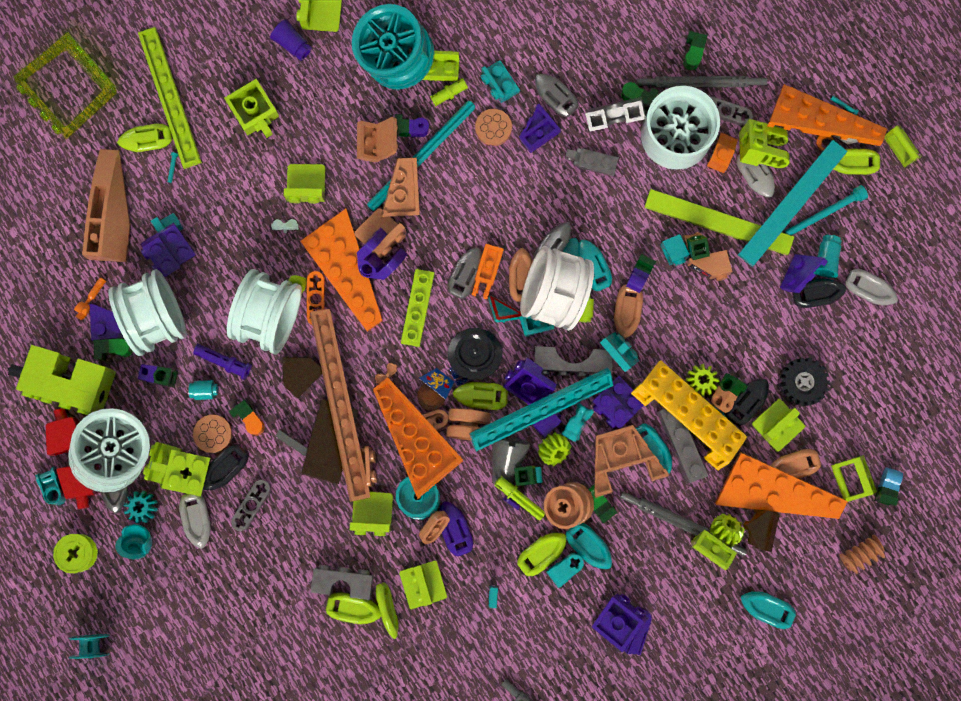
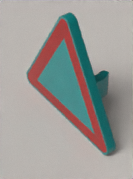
[488,295,522,323]

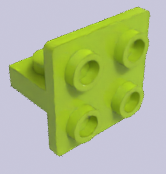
[752,399,805,452]
[399,560,447,609]

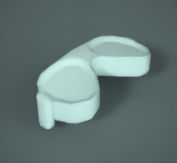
[271,219,299,233]

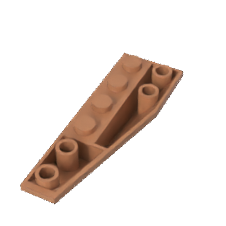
[82,149,131,262]

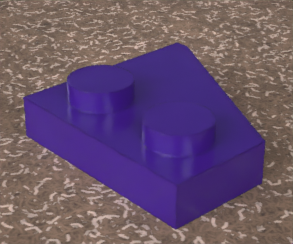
[519,104,561,153]
[780,254,828,293]
[90,304,124,341]

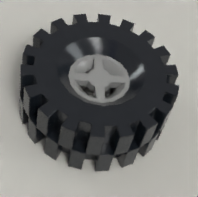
[778,357,830,407]

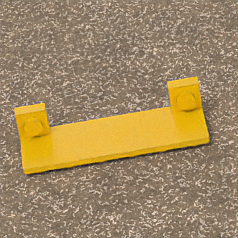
[631,360,747,470]

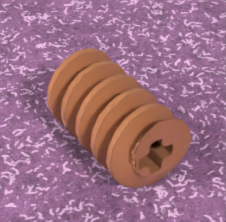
[840,535,885,574]

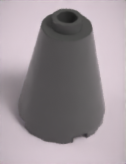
[492,436,530,488]

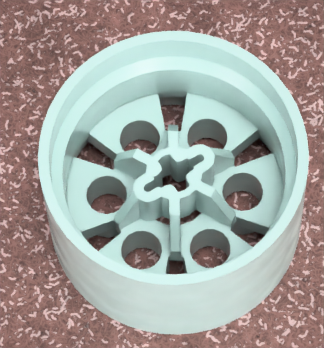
[641,86,720,169]

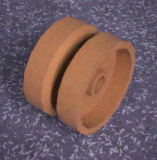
[446,409,492,440]
[544,482,594,529]

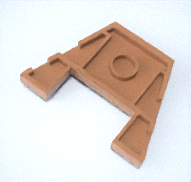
[594,425,669,498]

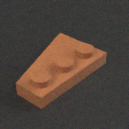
[381,158,420,217]

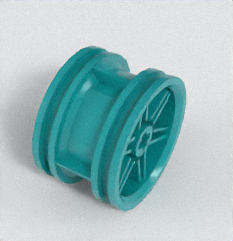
[352,4,434,90]

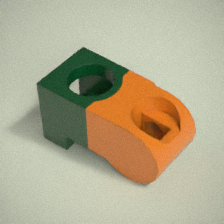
[229,400,265,436]

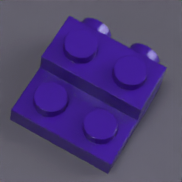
[141,223,196,277]
[503,357,557,405]
[591,376,644,430]
[592,593,649,653]

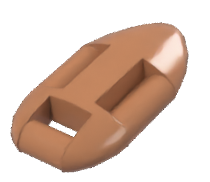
[509,248,533,302]
[614,284,643,339]
[771,449,821,479]

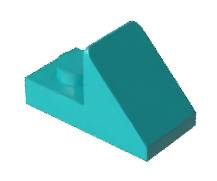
[519,316,555,337]

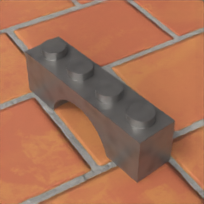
[534,346,612,377]
[656,409,708,484]

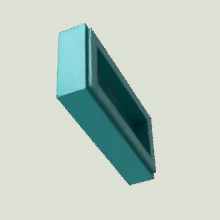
[488,586,498,608]

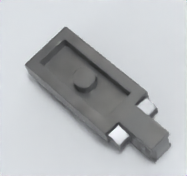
[565,148,619,177]

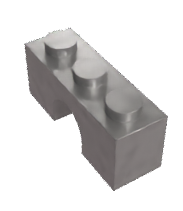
[585,97,646,132]
[310,565,374,600]

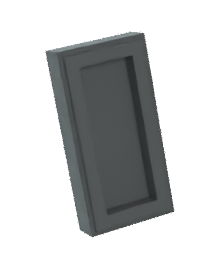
[275,430,307,456]

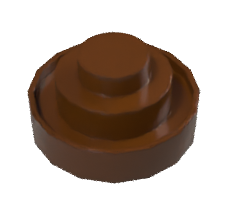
[417,384,445,411]

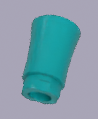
[814,235,842,278]

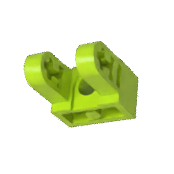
[739,119,789,168]

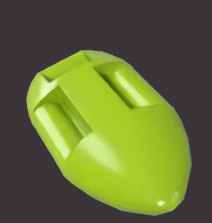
[117,124,172,152]
[833,149,880,175]
[452,382,508,410]
[517,533,567,576]
[376,582,399,639]
[325,592,381,624]

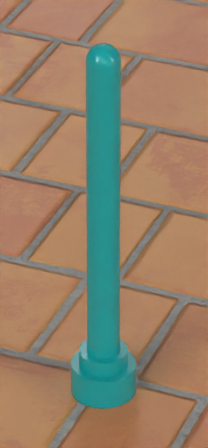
[785,185,868,236]

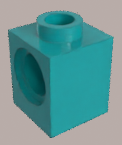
[660,234,690,266]

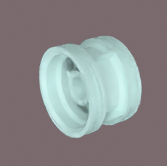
[108,269,187,356]
[227,269,302,354]
[68,408,150,492]

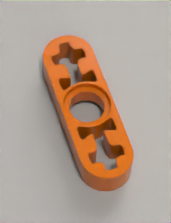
[307,271,325,325]

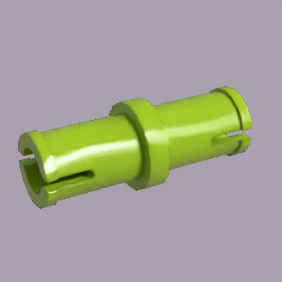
[430,78,468,107]

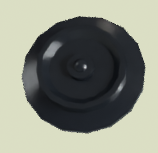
[448,328,502,380]

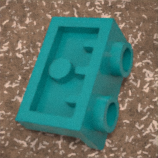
[480,60,520,103]

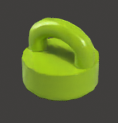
[288,275,307,293]

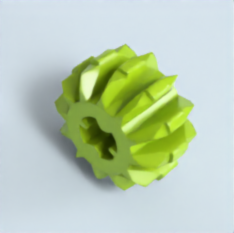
[685,364,719,397]
[538,432,572,466]
[710,513,745,547]

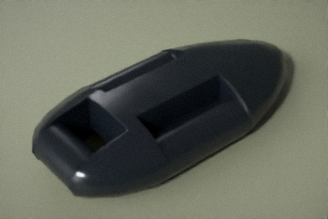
[792,279,847,308]
[726,379,769,426]
[203,444,248,491]

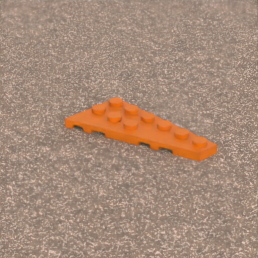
[767,84,887,146]
[373,377,463,499]
[715,452,848,519]

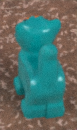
[562,403,594,442]

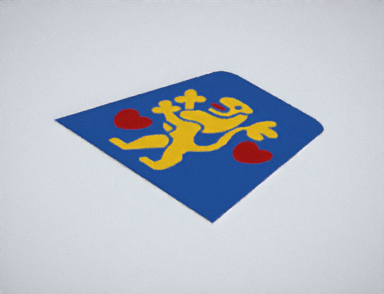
[419,368,454,399]

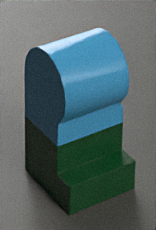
[874,467,903,506]

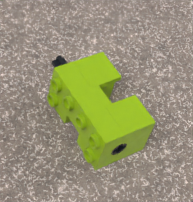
[7,345,116,415]

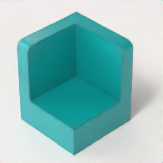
[151,213,184,232]

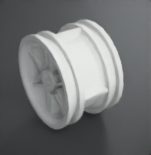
[520,245,594,331]

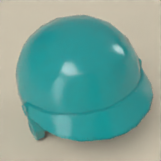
[115,524,153,560]

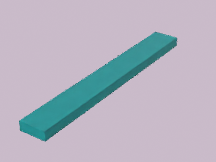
[738,140,848,267]
[469,368,613,451]

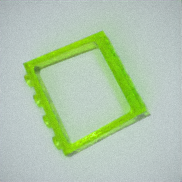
[13,32,117,140]

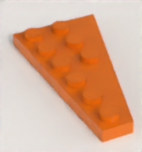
[300,209,383,332]

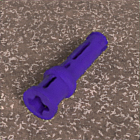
[193,344,252,380]

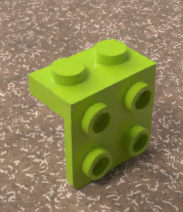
[297,0,342,32]
[284,164,326,204]
[350,492,393,536]

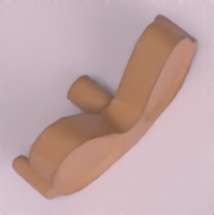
[375,363,397,384]

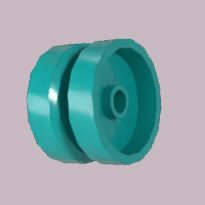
[396,477,440,520]

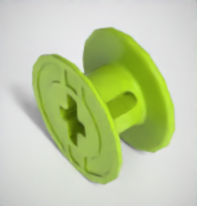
[53,534,98,573]

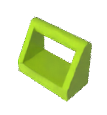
[884,126,922,168]
[831,455,877,502]
[691,530,737,570]

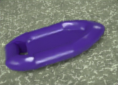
[439,501,473,557]

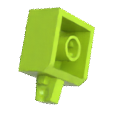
[224,79,279,138]
[149,449,210,497]

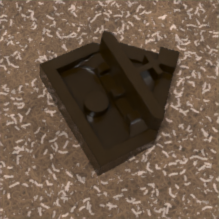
[282,356,323,399]
[743,510,780,552]

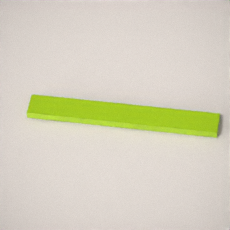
[138,27,202,169]
[644,189,794,256]

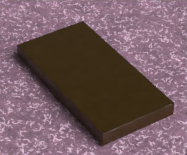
[300,399,358,485]

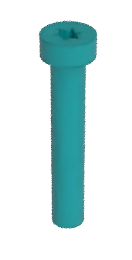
[830,96,859,115]
[167,152,179,183]

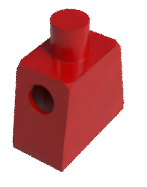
[45,408,89,456]
[56,464,99,509]

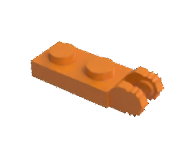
[472,244,504,299]

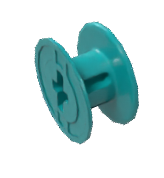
[68,634,110,659]

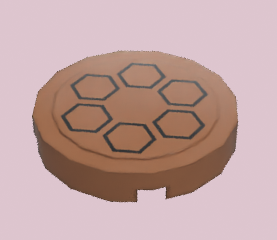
[475,109,512,146]
[193,415,232,453]

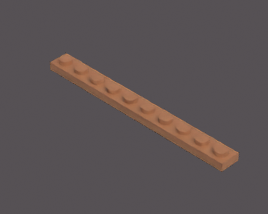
[310,309,370,502]

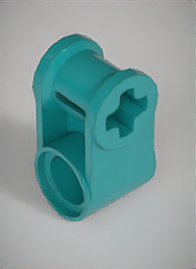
[35,466,66,505]
[546,553,584,588]

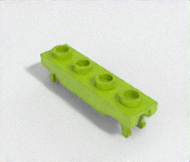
[401,269,435,348]

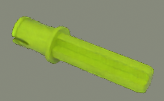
[494,475,545,520]

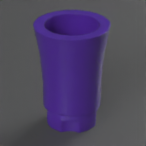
[270,19,312,61]

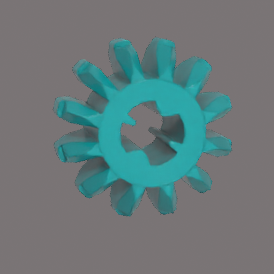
[124,491,158,524]

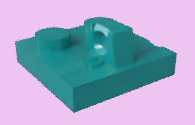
[600,332,640,372]

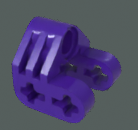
[357,227,408,280]

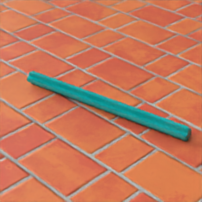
[367,100,476,211]

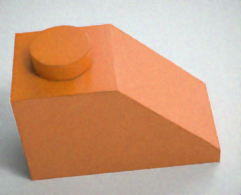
[707,133,738,173]

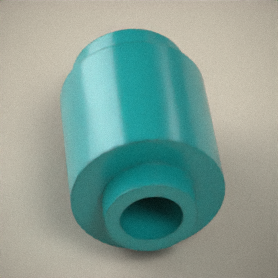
[188,380,218,400]

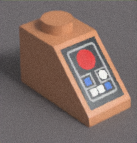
[687,250,732,281]

